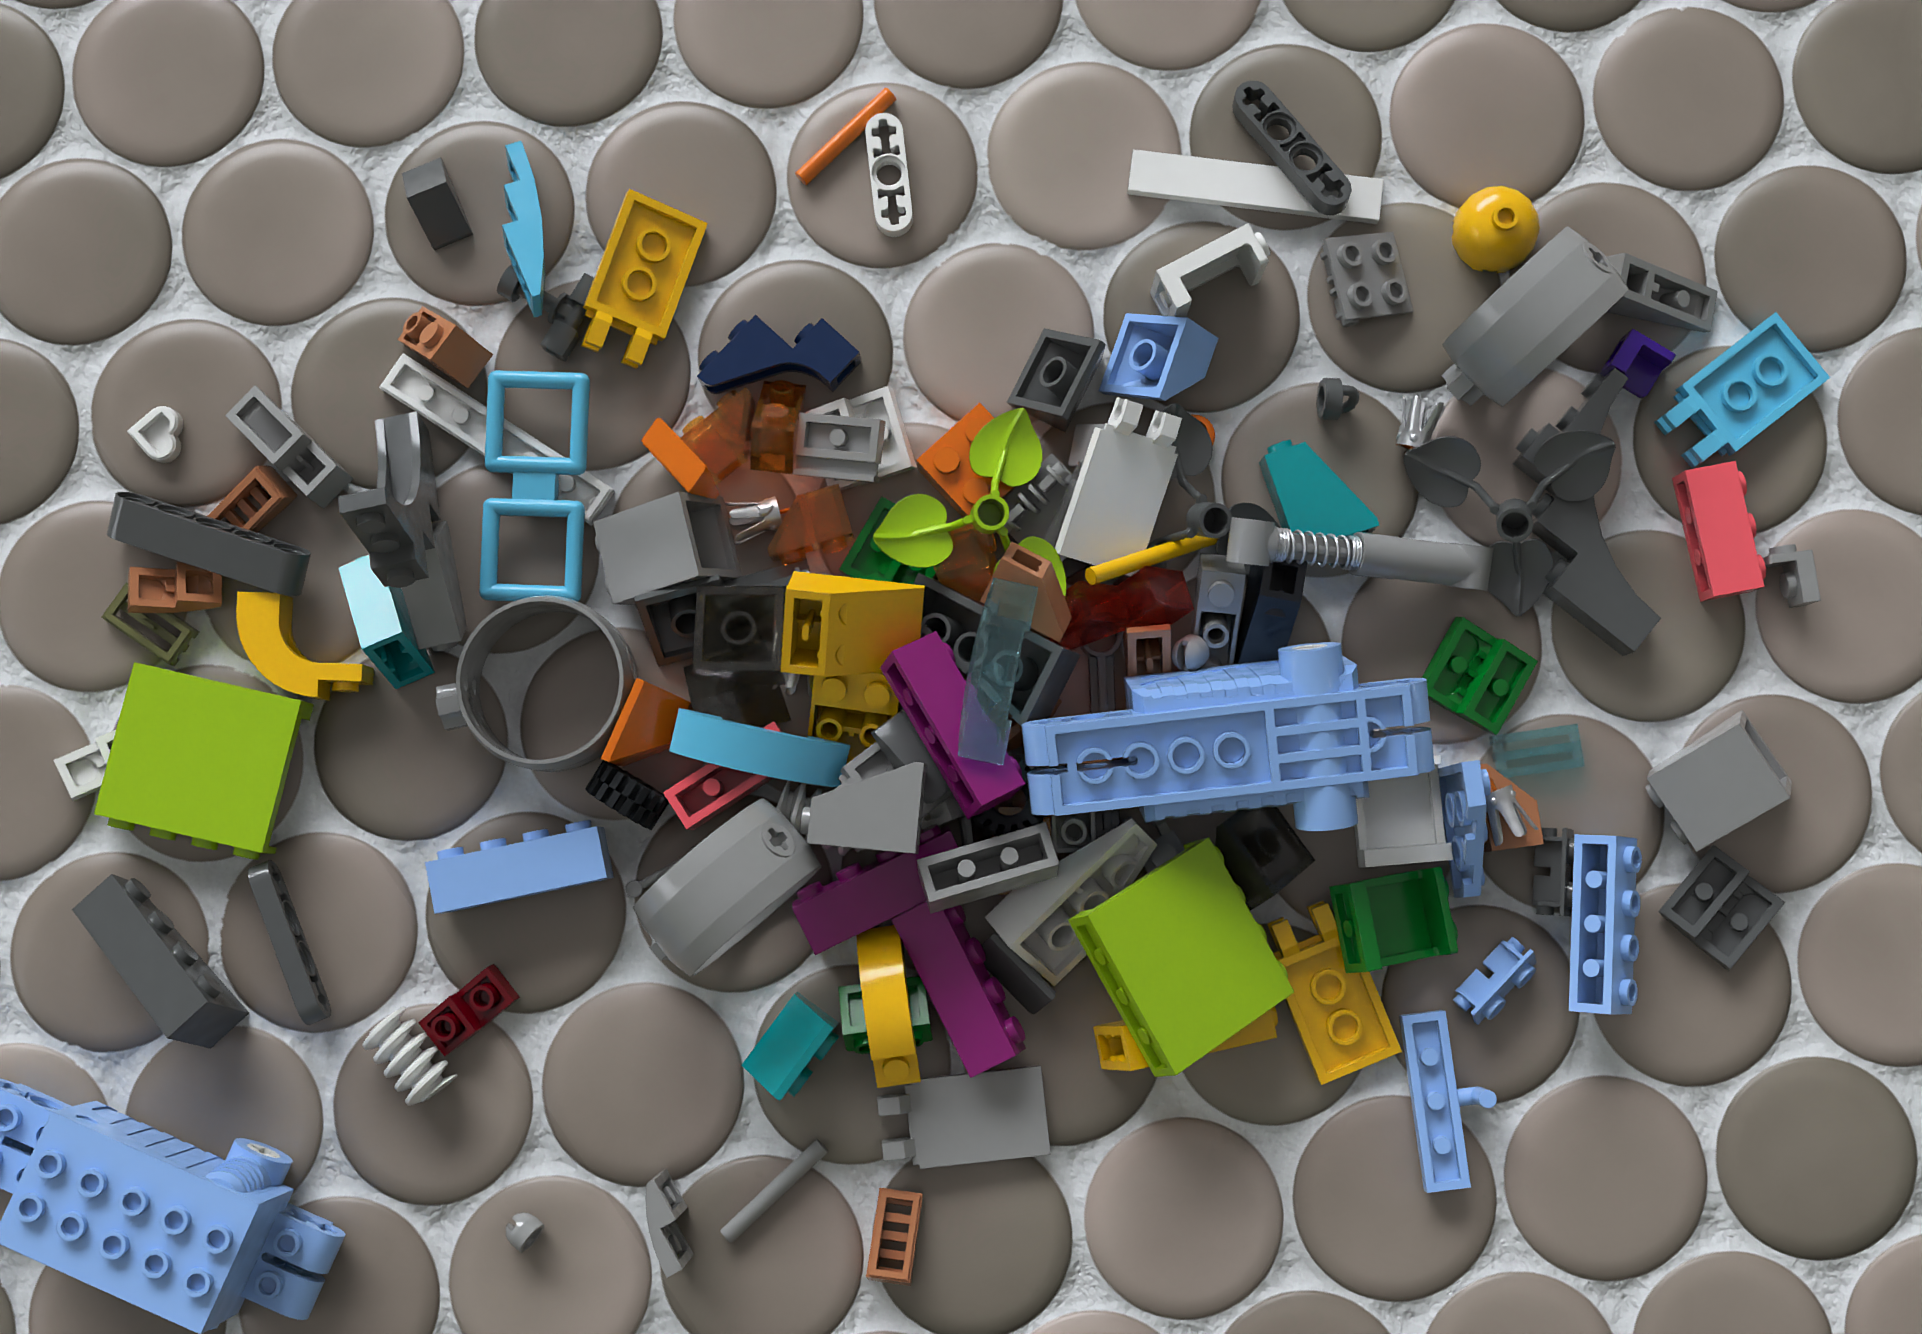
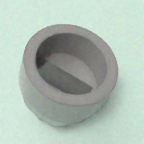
[1171,634,1209,671]
[506,1212,545,1253]

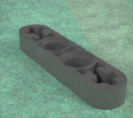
[1232,81,1352,215]
[248,860,331,1025]

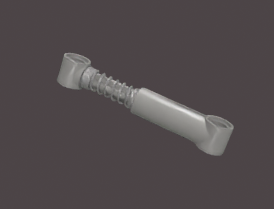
[1226,517,1494,591]

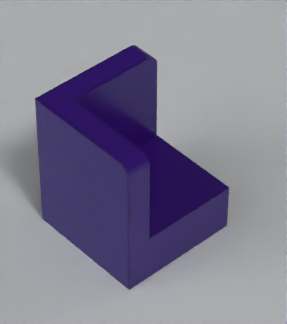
[1599,328,1676,399]

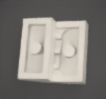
[806,386,917,492]

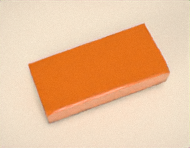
[641,417,719,499]

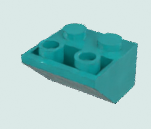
[741,992,840,1101]

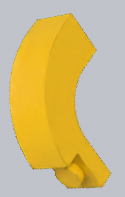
[236,591,374,701]
[856,925,921,1088]

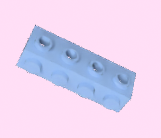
[425,820,614,914]
[1569,834,1642,1015]

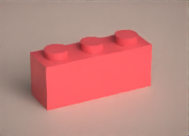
[1672,461,1766,602]
[663,721,783,831]

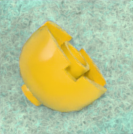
[1452,186,1540,273]

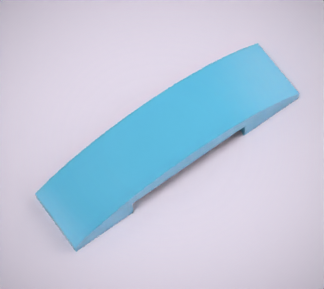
[669,708,850,787]

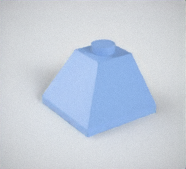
[1099,313,1219,401]

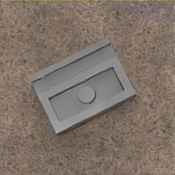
[793,412,886,483]

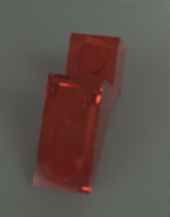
[1026,566,1194,650]

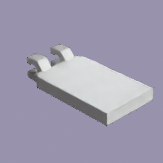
[1055,397,1182,578]

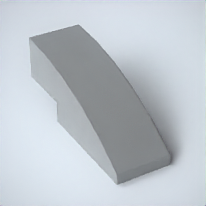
[225,386,353,509]

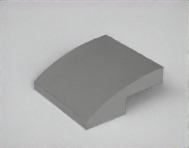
[645,1169,694,1278]

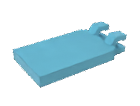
[1654,312,1830,468]

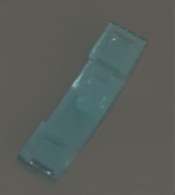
[958,578,1038,765]

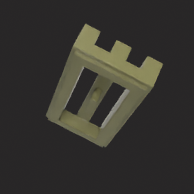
[101,582,200,666]

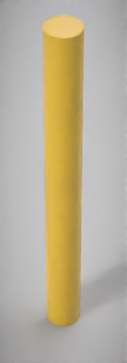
[1085,535,1219,585]

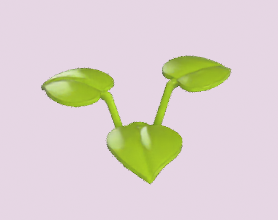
[873,408,1066,597]

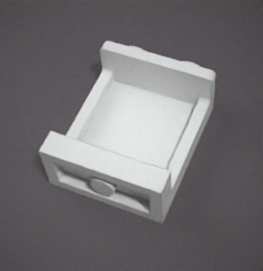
[1150,223,1270,317]
[1354,755,1453,868]

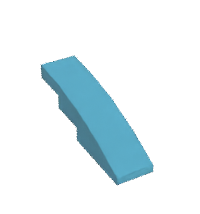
[502,141,546,318]

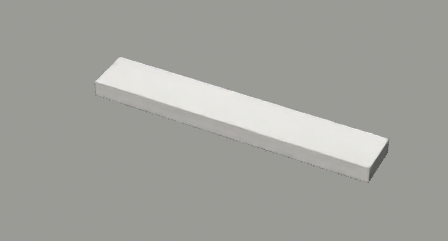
[1127,149,1384,224]
[379,353,615,526]

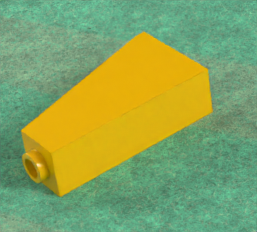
[1093,1006,1278,1071]

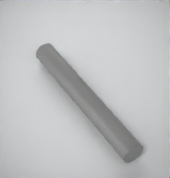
[720,1139,829,1243]

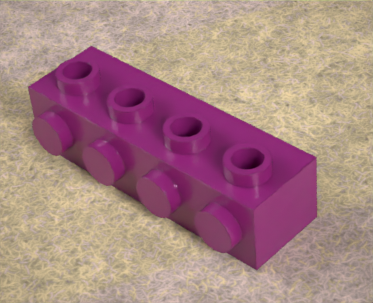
[880,631,1025,820]
[792,824,959,955]
[891,901,1026,1078]

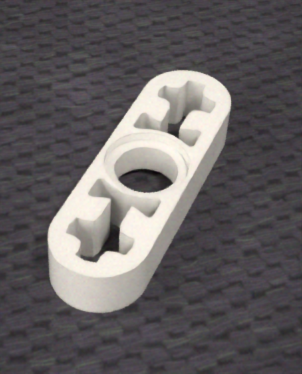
[865,113,913,237]

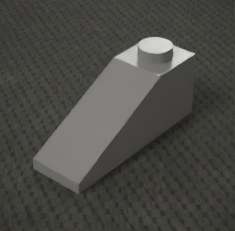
[1607,253,1718,333]

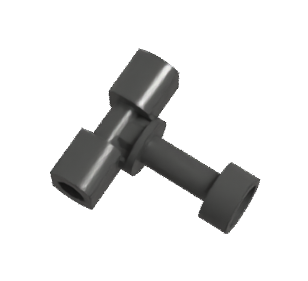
[497,264,594,362]

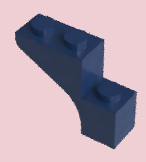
[697,314,862,394]

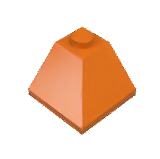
[601,678,696,767]

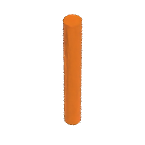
[795,87,897,185]

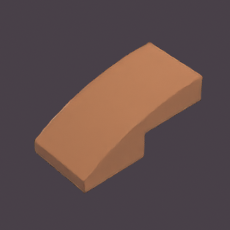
[128,562,222,613]

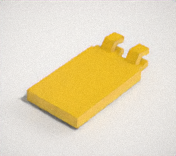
[581,189,708,369]
[1267,900,1402,1085]

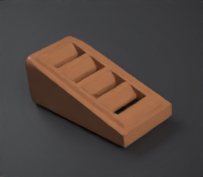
[208,466,297,532]
[866,1188,923,1286]

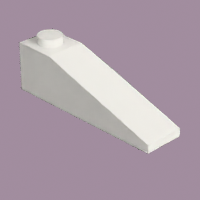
[985,818,1157,986]

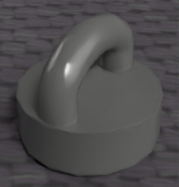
[1316,378,1360,420]

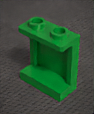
[1329,866,1458,973]

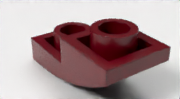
[418,964,520,1057]

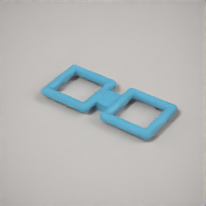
[479,370,590,602]

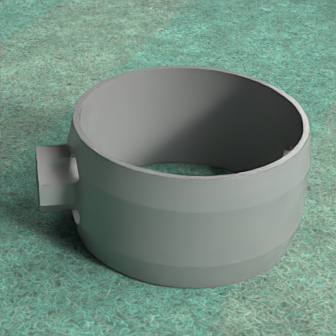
[1441,226,1629,407]
[435,595,638,772]
[633,798,821,977]

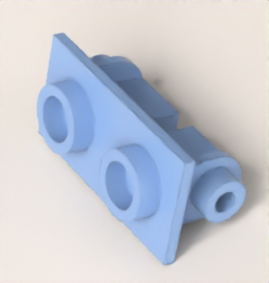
[1453,937,1537,1025]

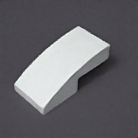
[53,730,116,801]

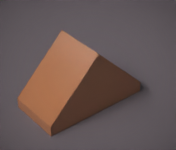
[1123,624,1171,677]

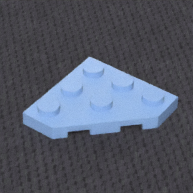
[1438,760,1491,898]

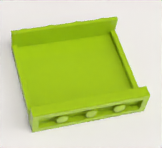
[94,662,314,860]
[1068,837,1294,1077]

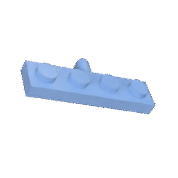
[1399,1010,1497,1193]

